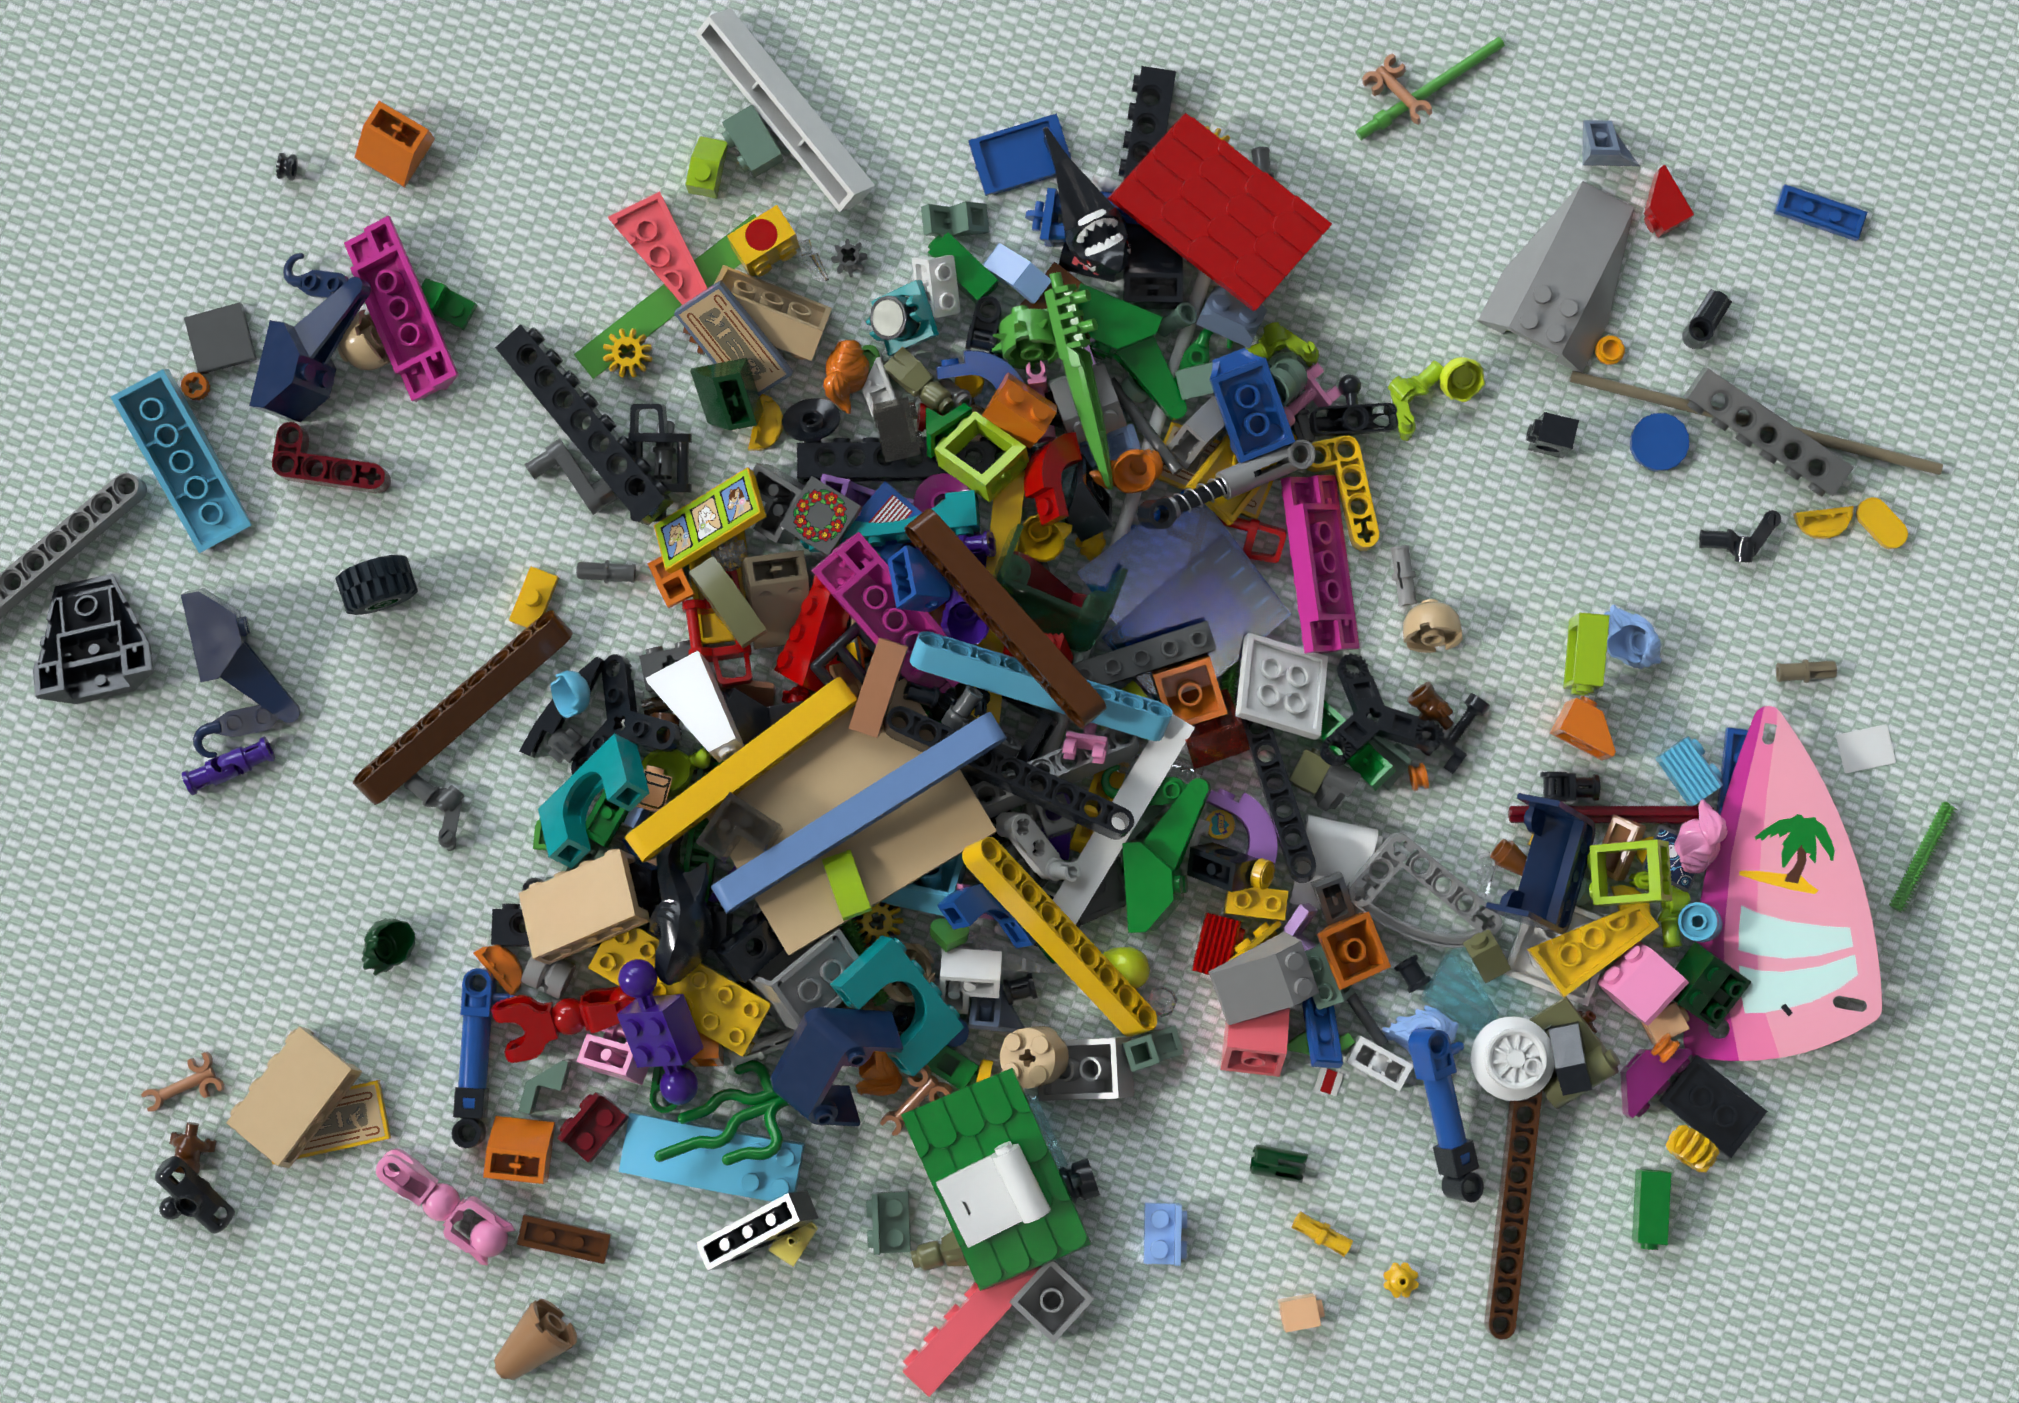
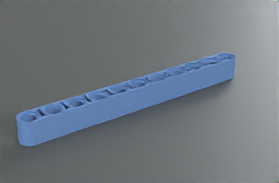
[711,712,1007,914]

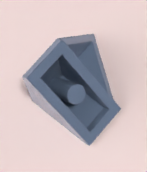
[1582,120,1640,166]
[969,984,1025,1032]

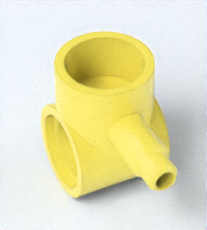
[768,1222,818,1267]

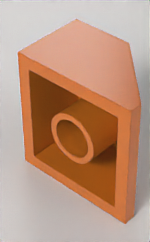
[982,372,1057,449]
[1152,654,1228,725]
[1550,696,1616,761]
[1317,911,1391,990]

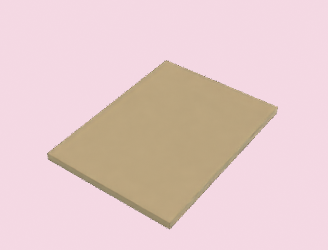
[707,678,997,956]

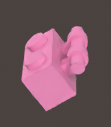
[576,1023,649,1085]

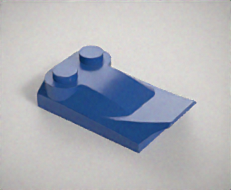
[1209,348,1295,463]

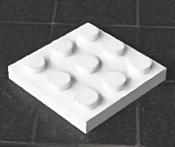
[1235,633,1328,740]
[1504,906,1602,1007]

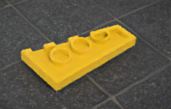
[1527,903,1659,997]

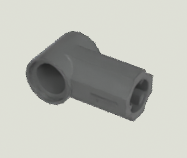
[1314,765,1361,811]

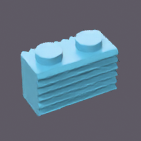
[1655,736,1723,806]

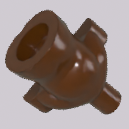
[1407,682,1454,730]
[169,1122,217,1174]

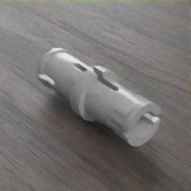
[1390,545,1417,606]

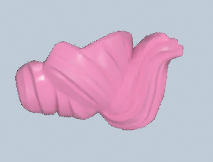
[1674,799,1728,874]

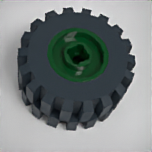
[335,555,418,615]

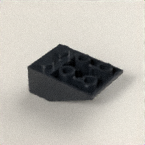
[1123,223,1183,309]

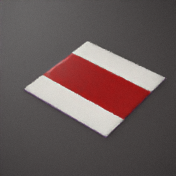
[1314,1067,1344,1096]

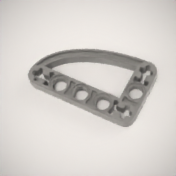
[1347,833,1502,948]

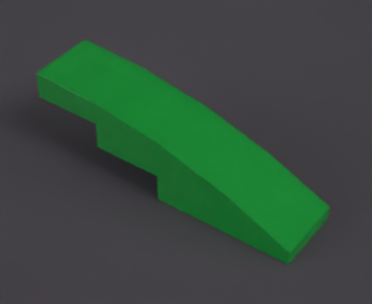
[1319,700,1396,791]

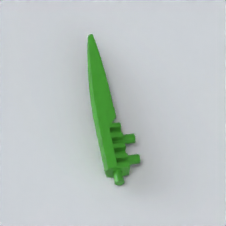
[1044,272,1113,490]

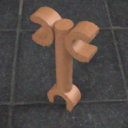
[1362,54,1432,125]
[141,1052,224,1112]
[880,1064,953,1136]

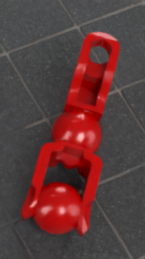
[491,986,636,1063]

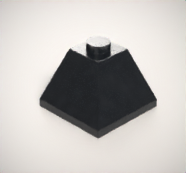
[1065,454,1112,542]

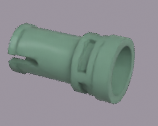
[1157,302,1197,337]

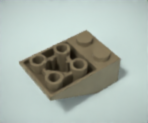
[740,550,809,650]

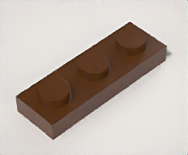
[517,1214,612,1264]

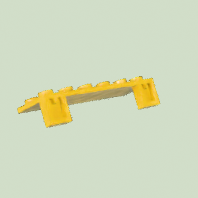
[588,927,771,1057]

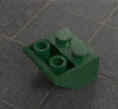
[690,358,763,431]
[1673,941,1751,1029]

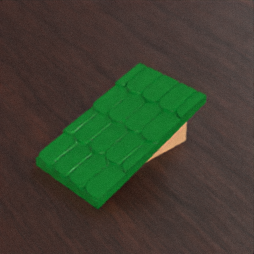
[901,1068,1092,1291]

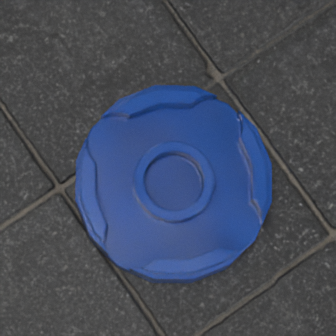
[1630,413,1689,472]

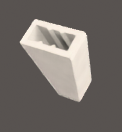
[646,651,744,762]

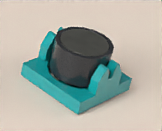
[866,280,939,356]

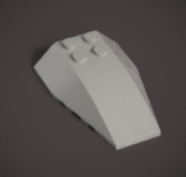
[1478,181,1635,373]

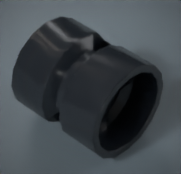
[1058,1158,1100,1204]

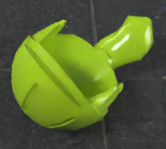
[641,748,712,798]

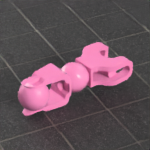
[376,1148,515,1265]

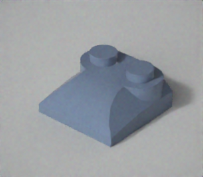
[1196,286,1267,348]

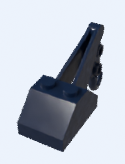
[249,253,371,422]
[181,588,301,758]

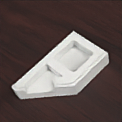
[862,357,900,418]

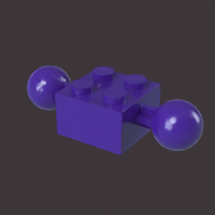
[617,959,704,1105]

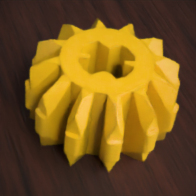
[603,328,652,378]
[853,902,904,944]
[1665,1125,1720,1172]

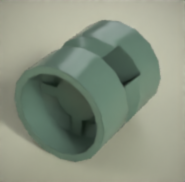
[1270,358,1308,407]

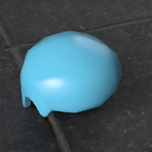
[550,670,590,718]

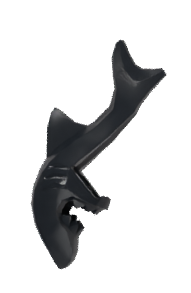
[649,835,714,985]

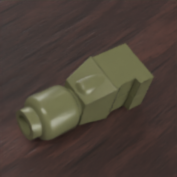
[883,346,954,415]
[911,1231,968,1271]

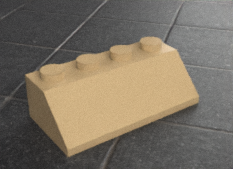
[714,265,832,361]

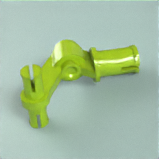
[1245,322,1319,367]
[1387,360,1443,441]
[1628,871,1691,948]

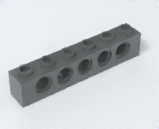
[1683,367,1854,497]
[1072,621,1217,686]

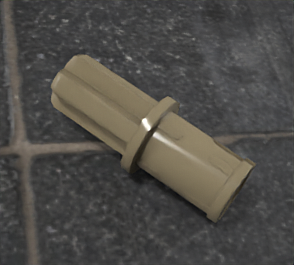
[1776,659,1837,683]

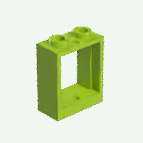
[934,411,1029,502]
[1563,612,1610,696]
[1587,839,1673,906]

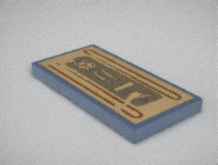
[674,280,793,396]

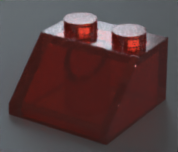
[1185,688,1250,769]

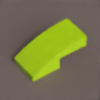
[822,850,872,921]

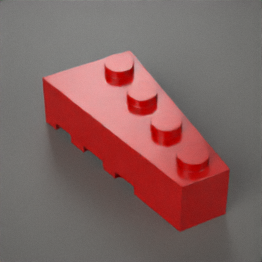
[774,576,851,692]

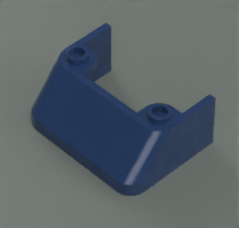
[1485,793,1596,934]
[770,1007,903,1126]

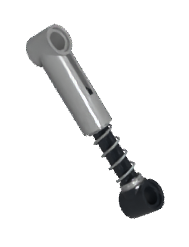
[1137,439,1316,529]

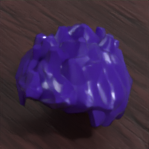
[941,589,989,645]

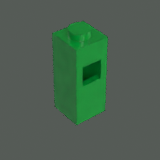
[928,232,998,304]
[927,1045,979,1089]
[1632,1169,1672,1250]

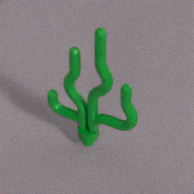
[654,1060,790,1166]

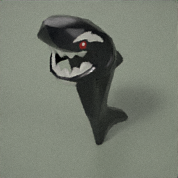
[1043,127,1131,275]

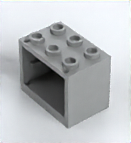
[748,928,859,1030]

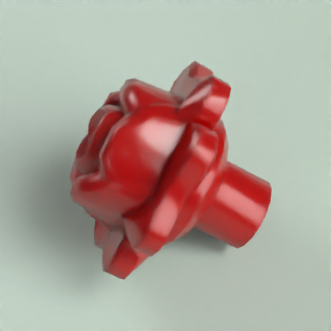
[781,684,812,704]

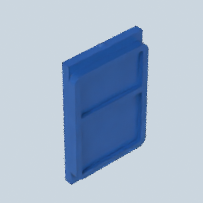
[968,113,1071,196]

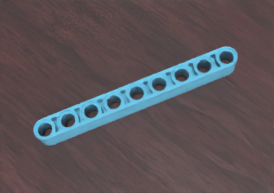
[909,631,1173,741]

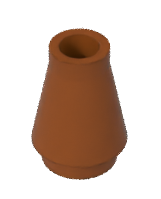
[1491,839,1527,876]

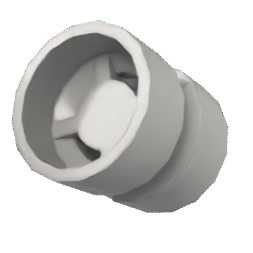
[521,956,576,999]

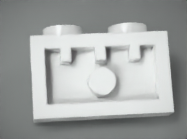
[912,255,961,318]

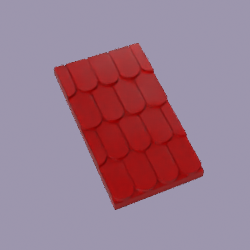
[1107,113,1332,311]

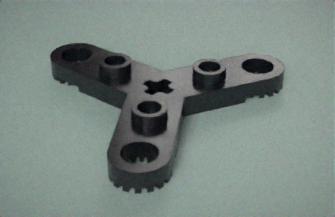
[1320,653,1445,766]
[571,654,682,775]

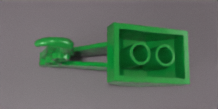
[1076,283,1233,421]
[1101,765,1211,933]

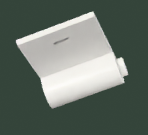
[1290,815,1383,914]
[936,1141,1051,1248]

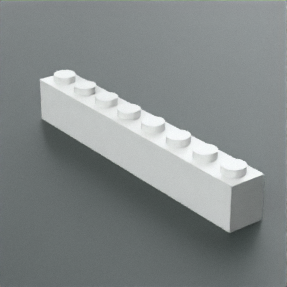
[695,8,875,212]

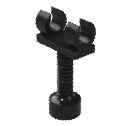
[1419,693,1490,774]

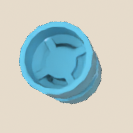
[1678,902,1723,943]

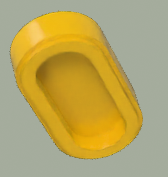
[1856,497,1908,549]

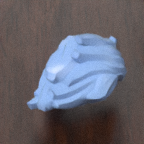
[1604,605,1662,669]
[1382,1005,1459,1055]

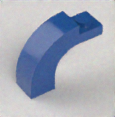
[935,350,1024,390]
[937,884,1036,949]

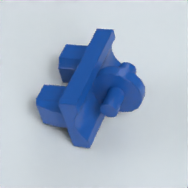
[1025,188,1066,247]

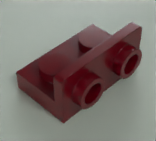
[557,1092,629,1163]

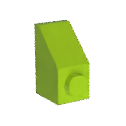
[685,136,728,199]

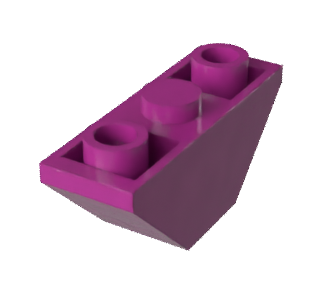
[1620,1048,1693,1119]

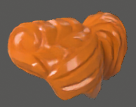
[823,340,870,414]
[1089,449,1163,494]
[856,1034,902,1096]

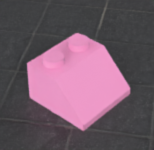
[1596,941,1689,1026]

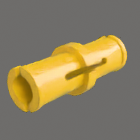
[1291,1211,1353,1257]

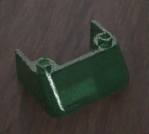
[992,524,1128,653]

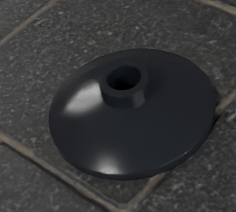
[782,398,841,442]

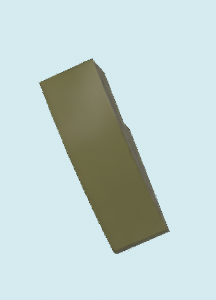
[689,556,767,648]

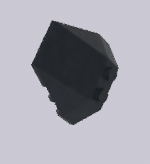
[33,574,154,704]

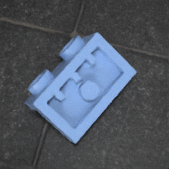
[1143,1203,1187,1266]

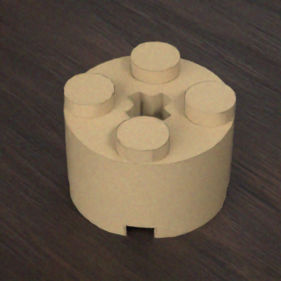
[1000,1026,1069,1088]

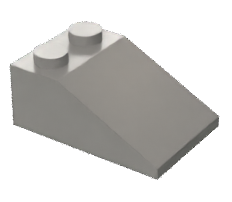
[1209,932,1319,1025]
[1038,1037,1134,1101]

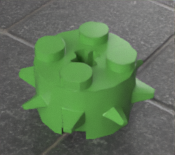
[992,305,1059,369]

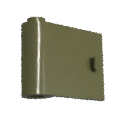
[1529,997,1620,1109]

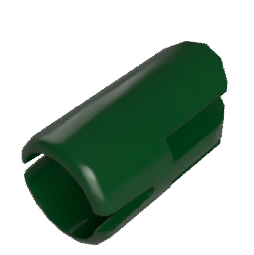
[1250,1145,1308,1183]

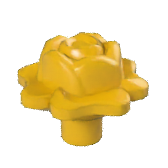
[1075,532,1106,561]
[1383,1262,1419,1298]

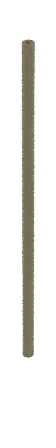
[1570,371,1943,475]

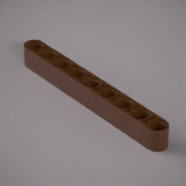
[904,508,1107,729]
[353,610,573,805]
[1484,1089,1543,1340]

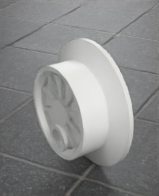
[1471,1016,1555,1101]

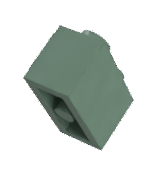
[721,105,784,178]

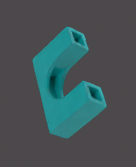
[538,733,650,869]
[830,936,964,1077]

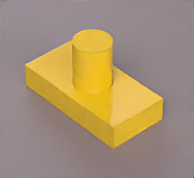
[509,566,559,628]

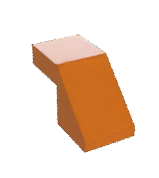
[647,556,695,609]

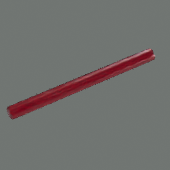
[1508,806,1714,824]

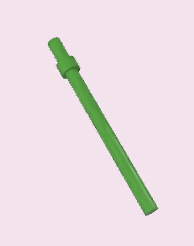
[1355,37,1505,141]

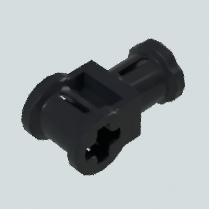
[1540,772,1601,802]

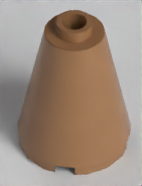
[494,1299,577,1380]

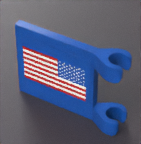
[855,481,922,565]

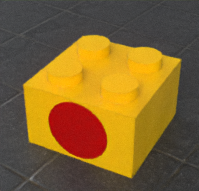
[727,205,800,277]

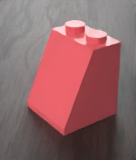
[1220,1008,1290,1077]

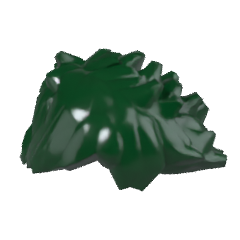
[361,918,416,976]

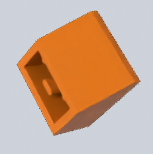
[354,101,435,188]
[483,1116,555,1184]

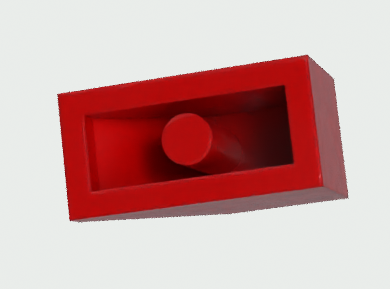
[1644,165,1694,238]

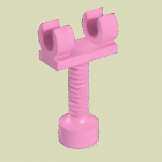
[1026,361,1056,443]
[1283,362,1342,427]
[1062,722,1108,764]

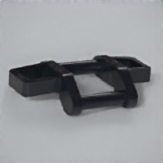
[628,404,692,522]

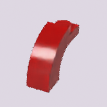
[1024,432,1082,526]

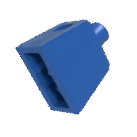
[887,545,954,612]

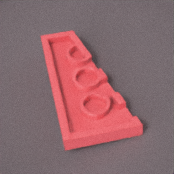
[608,191,708,305]

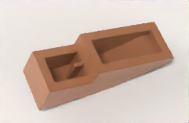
[849,637,909,738]

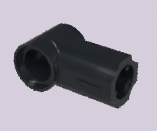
[1682,289,1732,349]

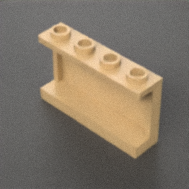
[518,849,650,965]
[226,1026,362,1168]

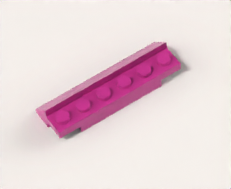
[344,216,459,402]
[1281,475,1360,654]
[811,532,959,693]

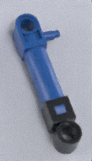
[452,968,516,1149]
[1408,1028,1484,1203]

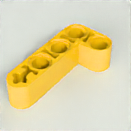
[1306,436,1379,551]

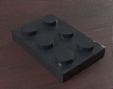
[1658,1054,1768,1158]

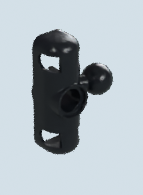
[1309,374,1398,437]
[155,1156,235,1234]

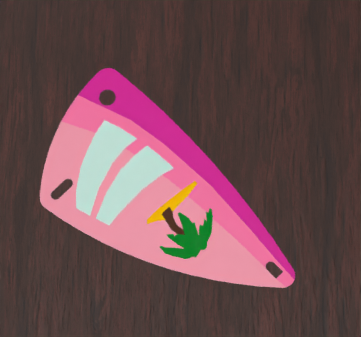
[1683,706,1882,1061]

